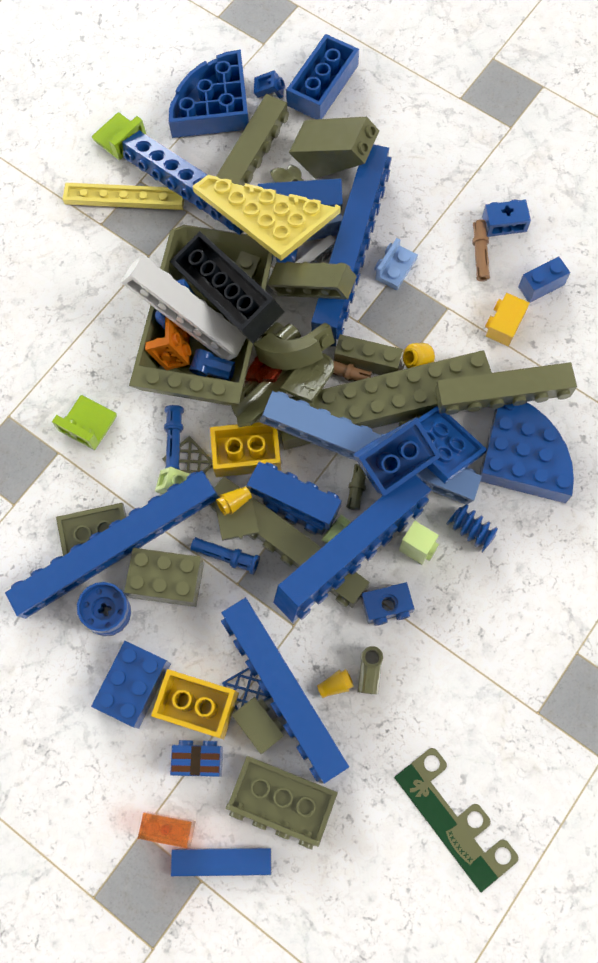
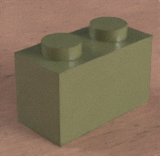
[232,697,285,754]

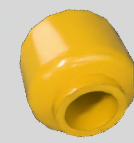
[403,343,435,368]

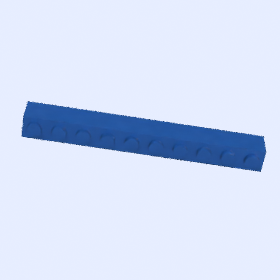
[5,470,220,619]

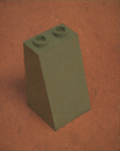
[289,116,380,179]

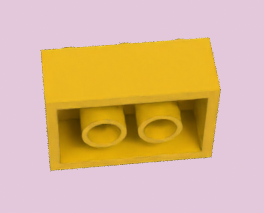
[210,422,282,477]
[151,669,239,740]

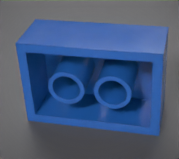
[91,641,171,729]

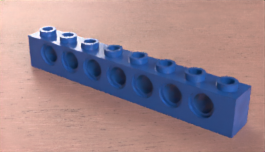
[122,130,244,235]

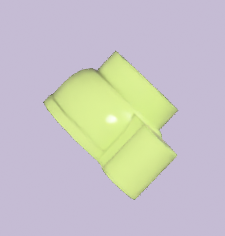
[322,514,350,544]

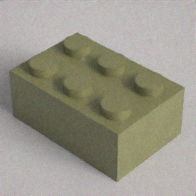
[124,548,204,607]

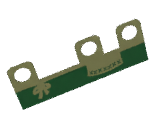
[394,748,518,893]

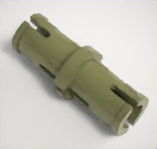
[346,464,366,510]

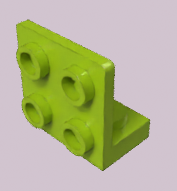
[92,112,147,161]
[52,395,117,450]

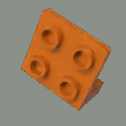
[145,316,191,370]

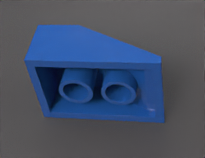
[353,417,442,496]

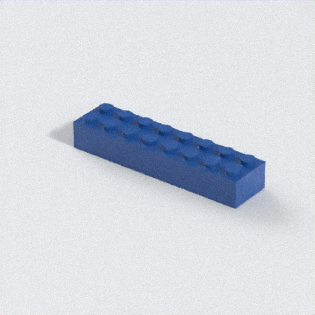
[273,475,431,623]
[221,597,349,784]

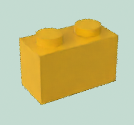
[485,293,530,347]

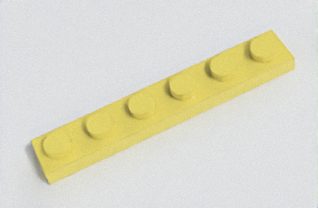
[62,183,184,210]

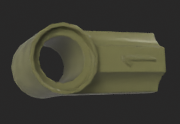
[357,646,383,695]

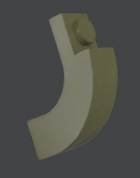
[253,323,335,370]

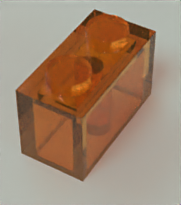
[138,811,196,848]

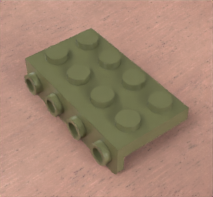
[225,756,338,850]

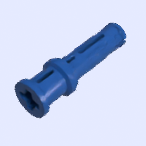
[164,405,184,470]
[190,537,260,575]

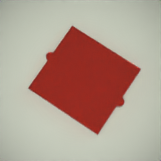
[245,356,282,383]

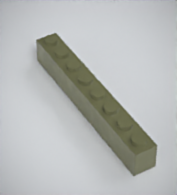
[209,476,370,608]

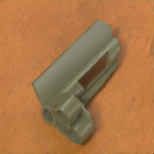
[231,322,301,427]

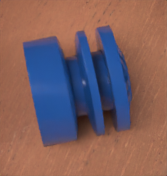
[77,582,131,636]

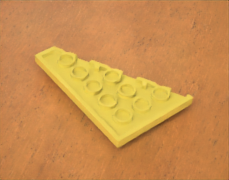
[193,175,341,261]

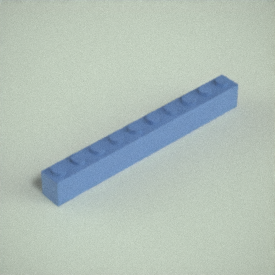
[260,391,482,505]

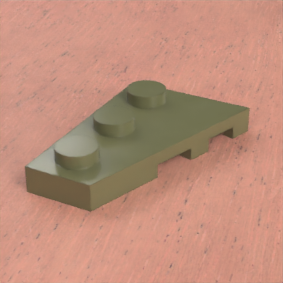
[56,503,126,556]

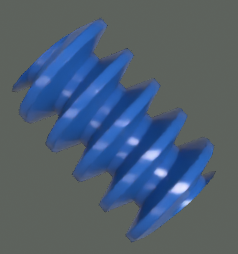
[446,504,498,553]

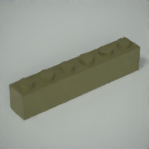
[216,94,289,186]
[435,362,577,415]

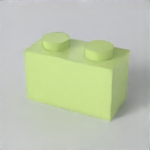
[399,521,439,565]

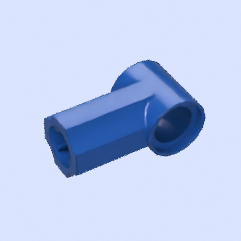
[189,349,236,381]

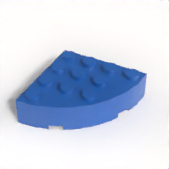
[169,49,249,138]
[480,402,574,504]

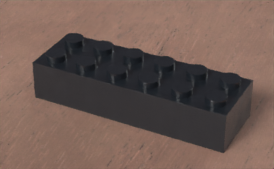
[170,231,285,344]

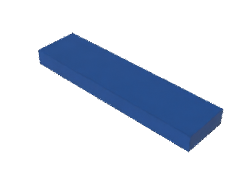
[171,848,272,877]

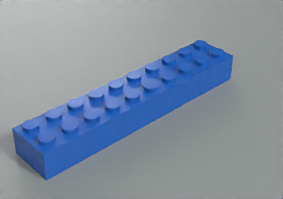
[311,144,392,347]

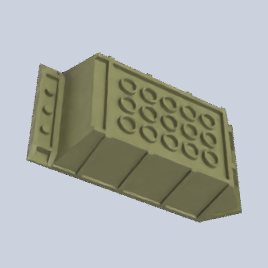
[129,225,273,406]

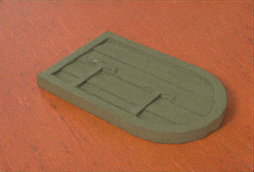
[281,353,334,403]

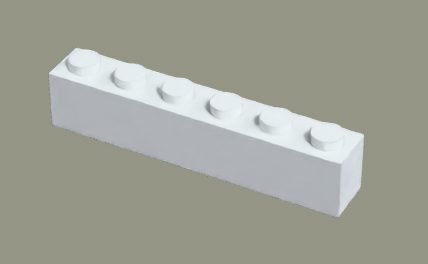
[121,255,246,360]

